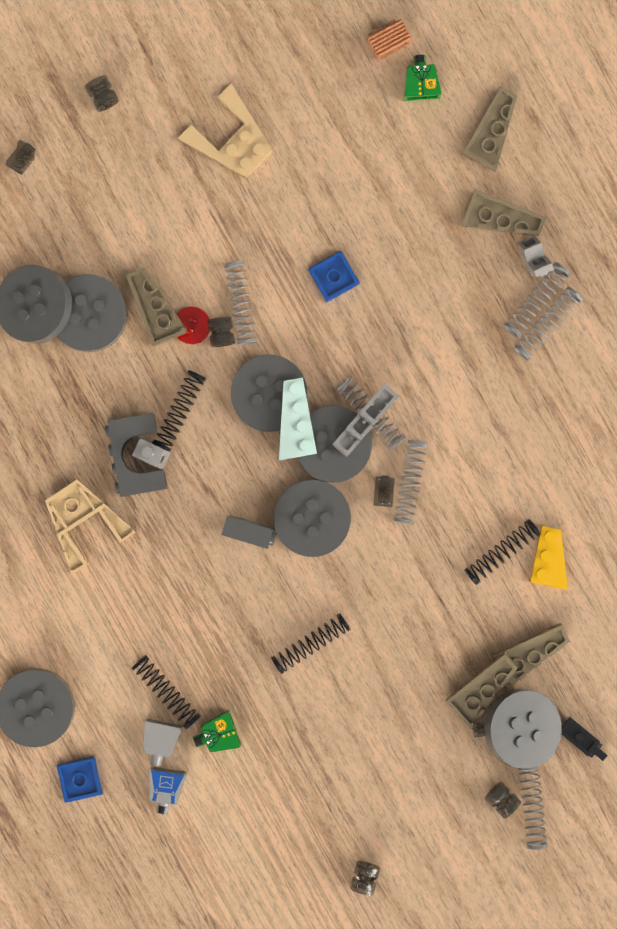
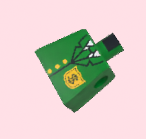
[404,55,441,101]
[193,710,241,752]

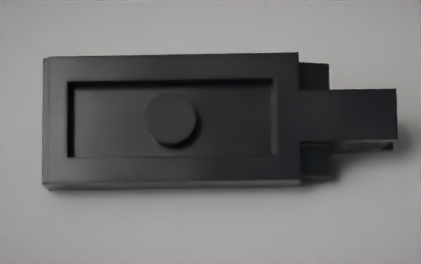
[561,716,608,761]

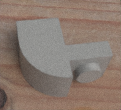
[518,236,554,277]

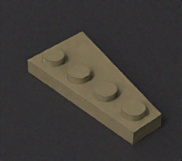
[462,86,517,172]
[461,189,546,236]
[126,268,189,346]
[491,623,570,691]
[446,652,517,729]

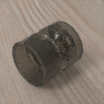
[85,75,119,112]
[207,317,235,347]
[485,781,521,819]
[350,861,381,896]

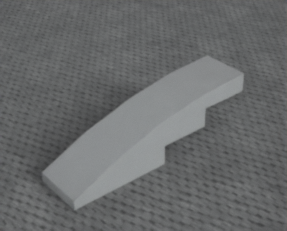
[332,383,399,457]

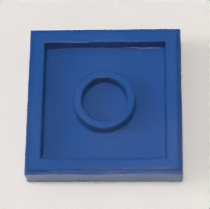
[308,251,360,303]
[57,756,103,803]

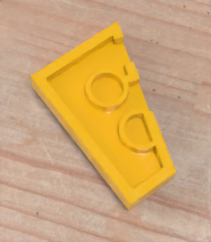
[530,526,568,590]

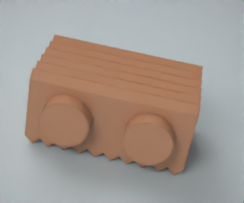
[367,19,412,61]

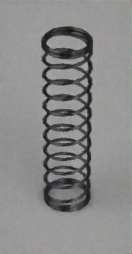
[152,370,207,452]
[464,519,541,585]
[271,613,351,674]
[131,655,201,729]

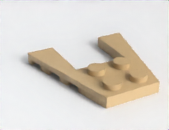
[178,84,272,178]
[45,479,136,575]

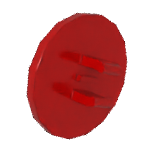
[177,307,211,345]

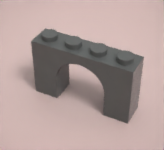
[105,413,168,497]
[221,515,277,549]

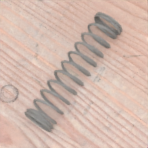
[224,260,258,345]
[504,262,571,338]
[514,287,583,361]
[337,376,406,450]
[394,440,428,525]
[518,766,548,850]

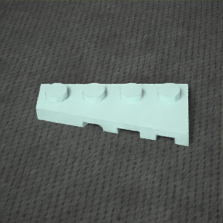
[279,378,317,461]

